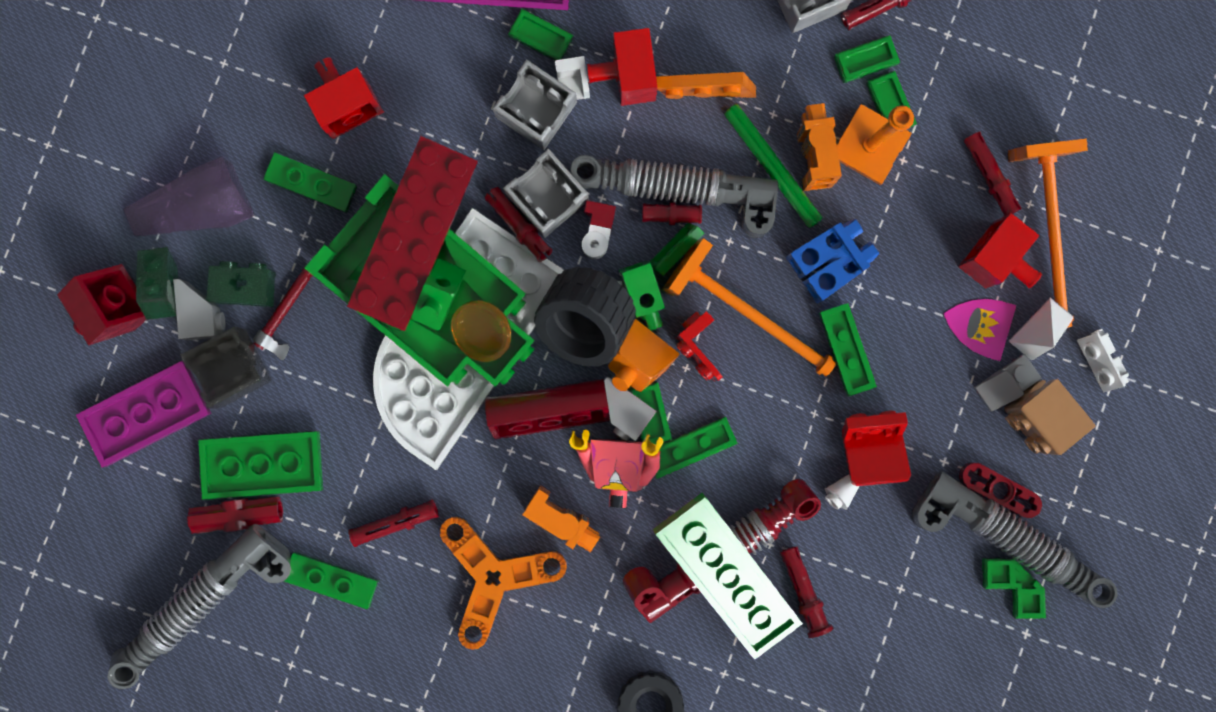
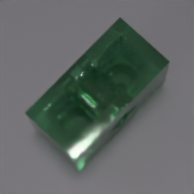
[136,247,178,320]
[206,261,276,307]

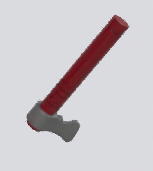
[253,266,313,360]

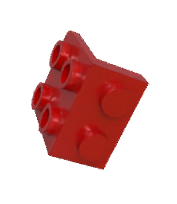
[675,311,723,382]
[842,410,911,486]

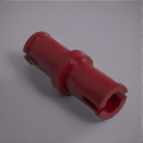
[642,202,702,225]

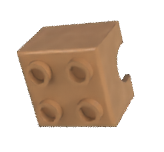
[1004,379,1096,455]

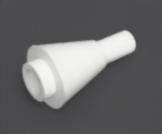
[825,474,859,510]

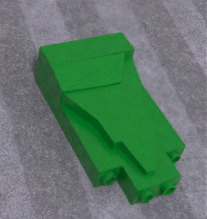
[305,174,535,387]

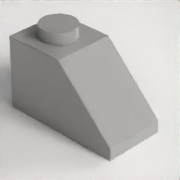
[174,279,226,341]
[604,377,657,442]

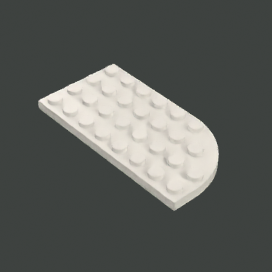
[373,208,564,470]

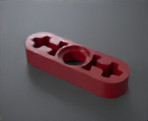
[959,463,1042,518]

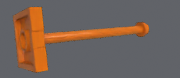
[837,104,914,185]
[1008,138,1088,328]
[661,238,836,376]

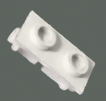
[1077,329,1129,393]

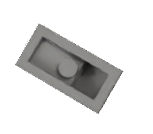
[974,354,1042,412]

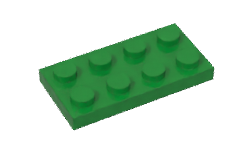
[198,431,323,499]

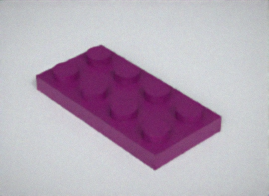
[76,361,212,468]

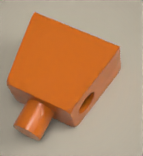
[608,319,680,392]

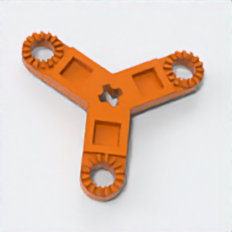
[440,517,567,650]

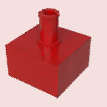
[587,28,658,106]
[304,58,384,139]
[958,213,1042,289]

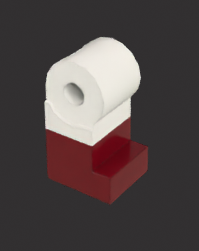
[582,200,616,259]

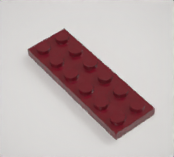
[347,136,478,331]

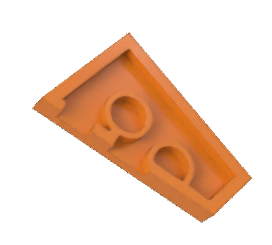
[656,72,756,99]

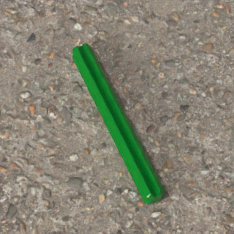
[725,104,822,228]

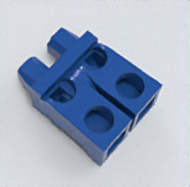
[785,219,879,304]

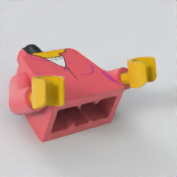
[569,430,664,508]

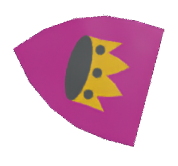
[944,299,1016,361]

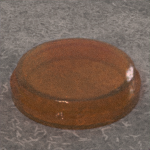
[451,301,511,362]

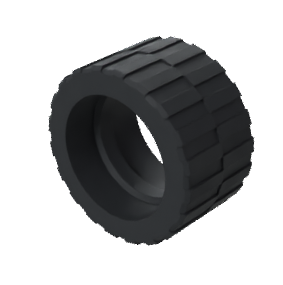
[534,267,636,367]

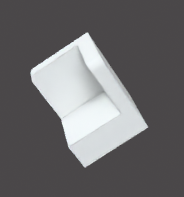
[555,56,590,100]

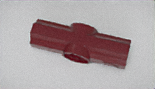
[187,496,284,534]

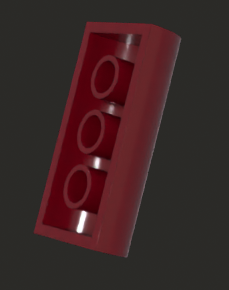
[485,379,610,440]

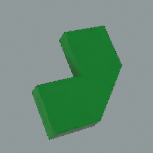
[982,558,1046,619]

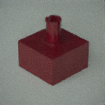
[57,264,153,346]

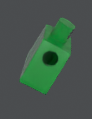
[411,258,466,330]
[618,260,665,330]

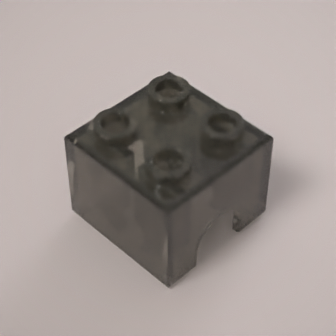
[180,327,272,409]

